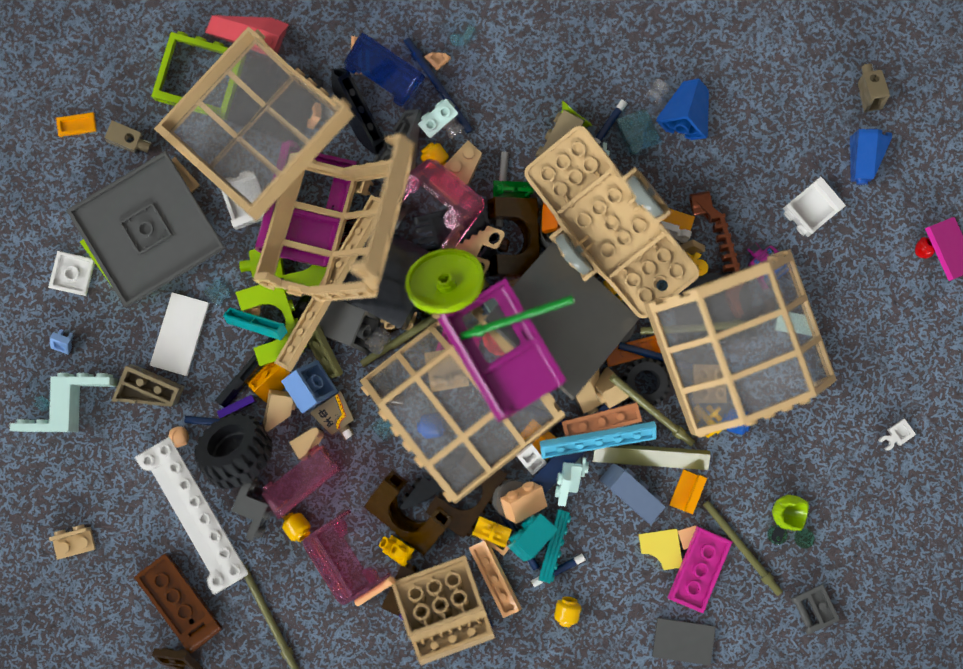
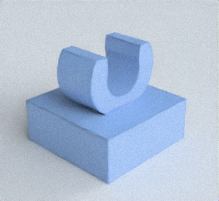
[50,329,73,355]

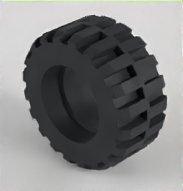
[194,413,273,489]

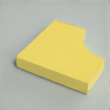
[638,529,682,570]

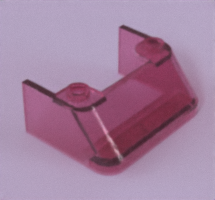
[402,159,484,249]
[262,444,345,519]
[303,510,391,605]

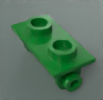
[493,181,534,198]

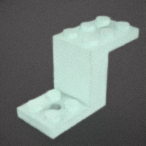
[10,373,118,432]

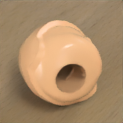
[168,426,189,448]

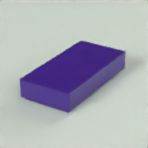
[217,395,257,418]

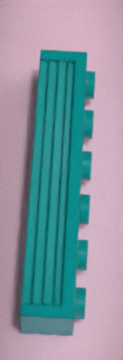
[223,307,287,340]
[538,509,571,584]

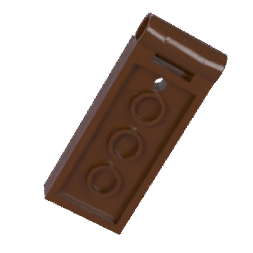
[134,553,223,654]

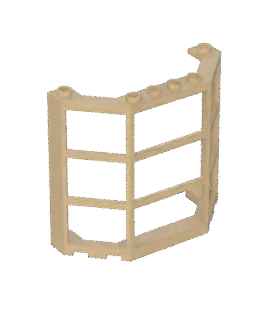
[253,134,414,302]

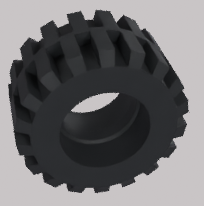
[621,358,672,406]

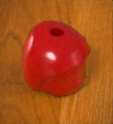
[915,237,935,259]

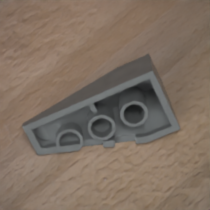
[372,109,421,187]

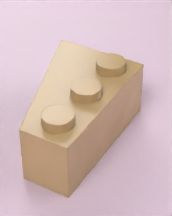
[429,141,482,207]

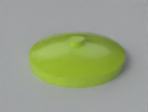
[405,248,485,314]

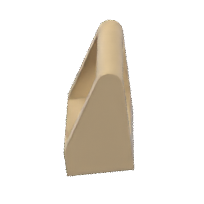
[289,428,324,461]

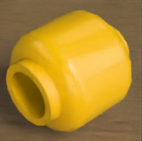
[421,142,449,171]
[282,512,311,542]
[554,596,581,627]

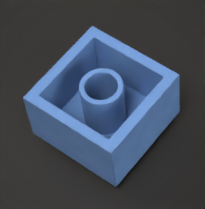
[281,360,338,414]

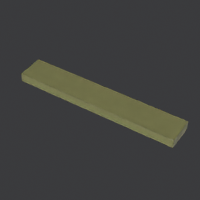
[593,445,711,470]

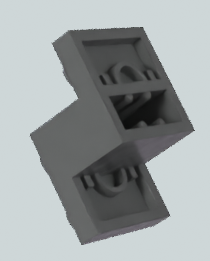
[231,476,274,542]

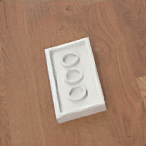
[150,292,209,376]

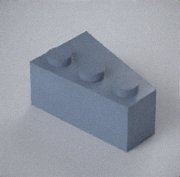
[599,464,665,525]

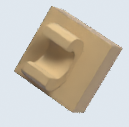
[354,180,374,196]

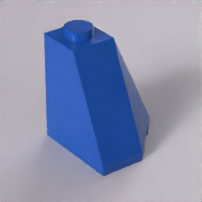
[656,79,709,140]
[850,129,892,185]

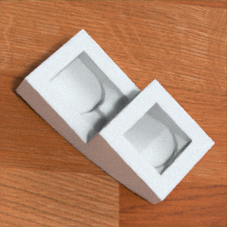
[516,443,547,476]

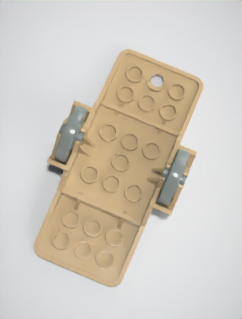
[524,126,699,318]

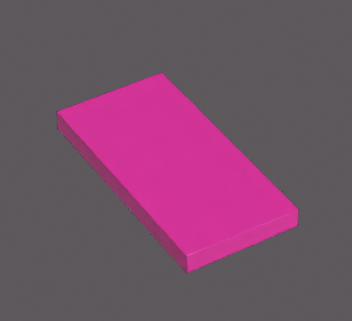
[667,526,733,613]

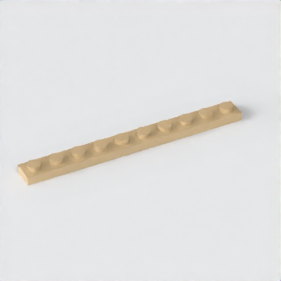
[274,195,380,372]

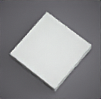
[48,251,95,296]

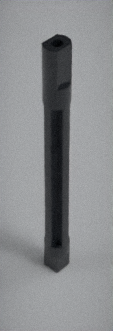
[215,295,312,408]

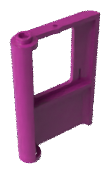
[254,141,357,267]
[438,278,567,422]

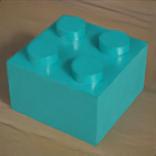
[507,513,558,562]

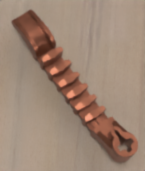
[689,191,744,318]

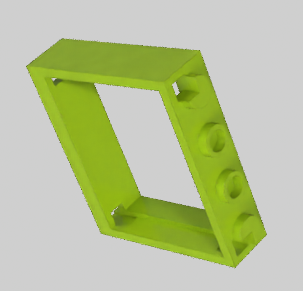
[151,31,246,120]

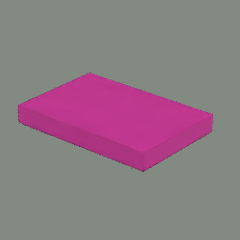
[925,217,963,281]

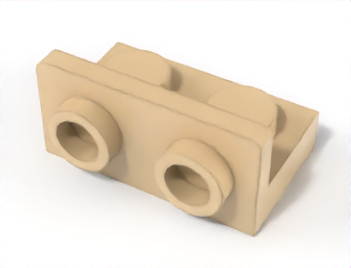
[49,524,96,560]

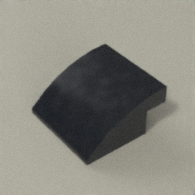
[342,233,430,329]

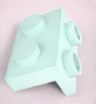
[418,99,458,138]
[555,462,583,506]

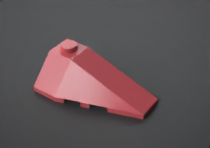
[205,15,289,57]

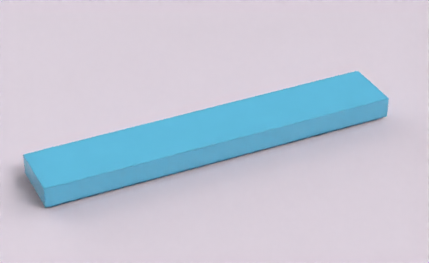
[540,421,657,459]

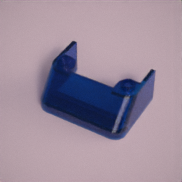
[344,33,425,110]

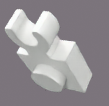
[661,221,692,243]
[878,419,916,451]

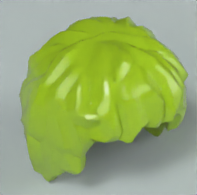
[772,495,809,531]

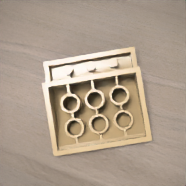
[392,555,495,665]

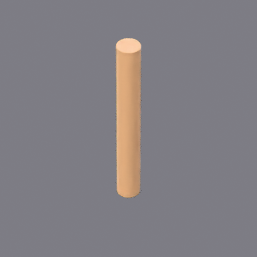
[354,576,395,606]

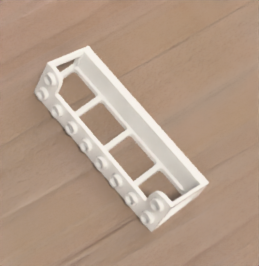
[135,437,249,595]

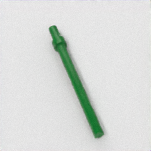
[460,295,575,340]

